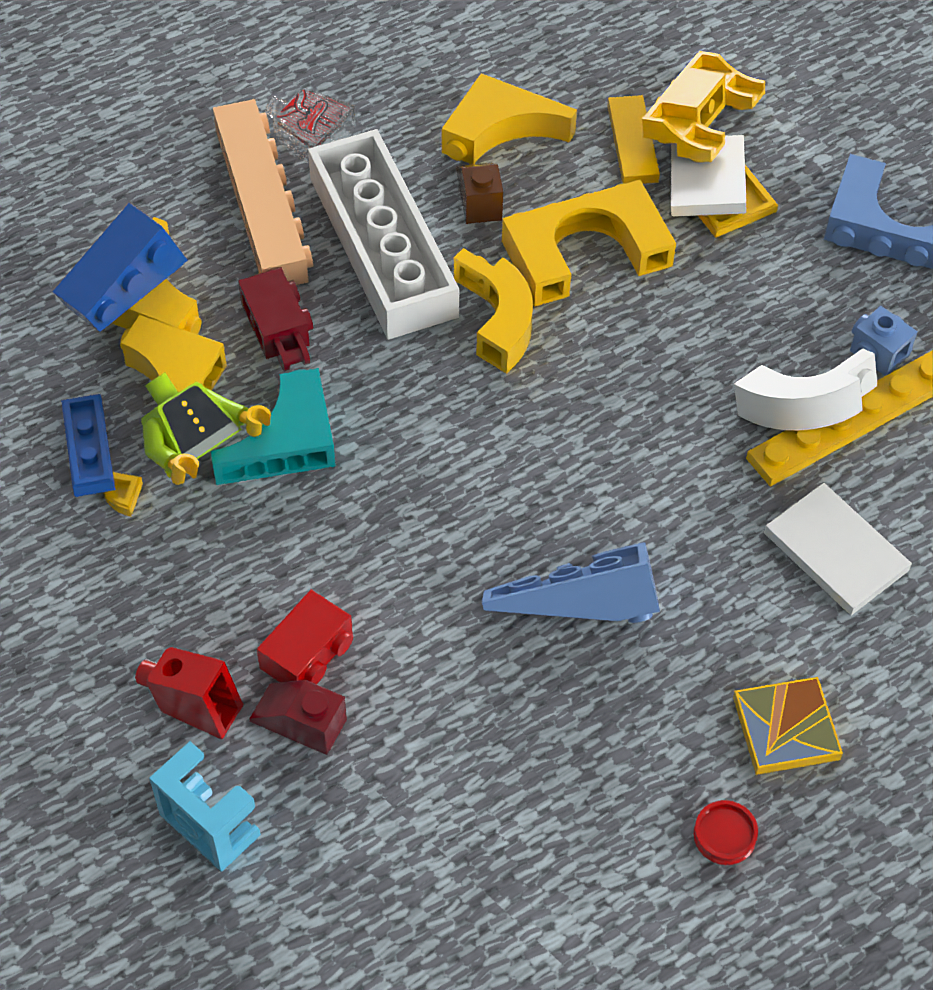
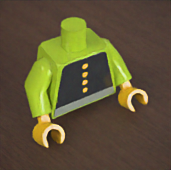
[141,373,271,485]

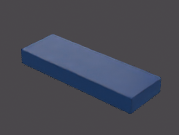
[61,394,116,497]

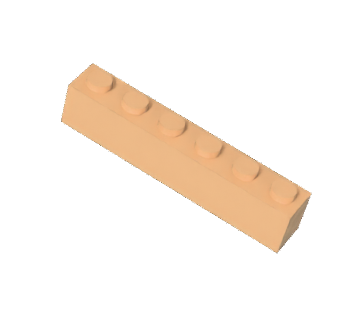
[213,99,313,285]

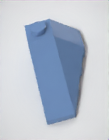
[482,542,660,623]

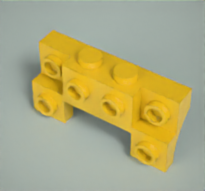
[642,51,765,162]

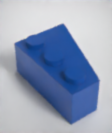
[52,203,188,332]

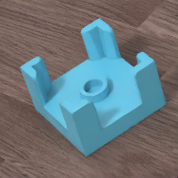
[149,741,261,872]

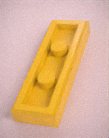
[607,95,660,184]

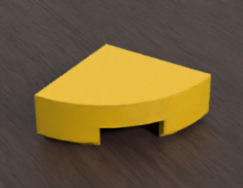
[103,472,143,517]

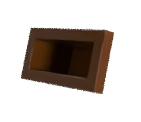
[456,162,503,224]

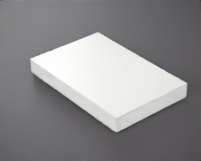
[671,135,746,216]
[764,483,912,616]

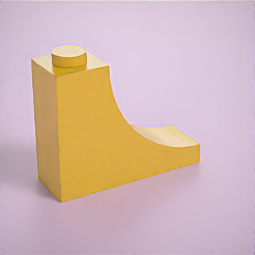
[442,73,577,164]
[112,217,202,335]
[120,315,227,392]

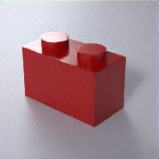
[256,589,353,684]

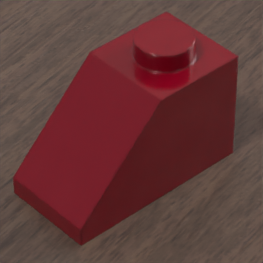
[249,680,347,755]

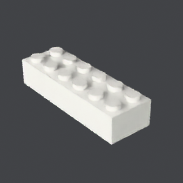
[308,129,459,340]

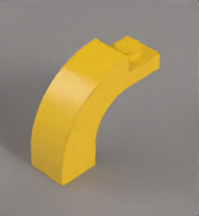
[454,248,533,374]

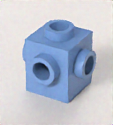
[850,306,917,376]

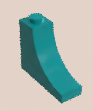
[211,368,336,485]

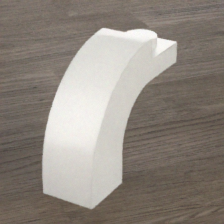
[734,349,877,430]

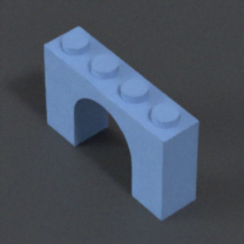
[824,154,933,269]

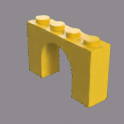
[502,180,676,307]

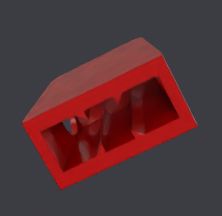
[135,647,244,739]

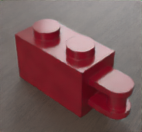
[238,267,313,372]

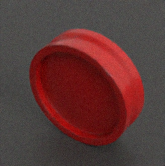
[693,800,758,865]

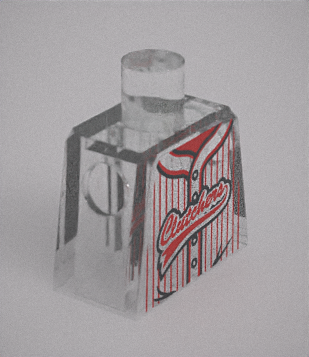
[265,88,356,166]

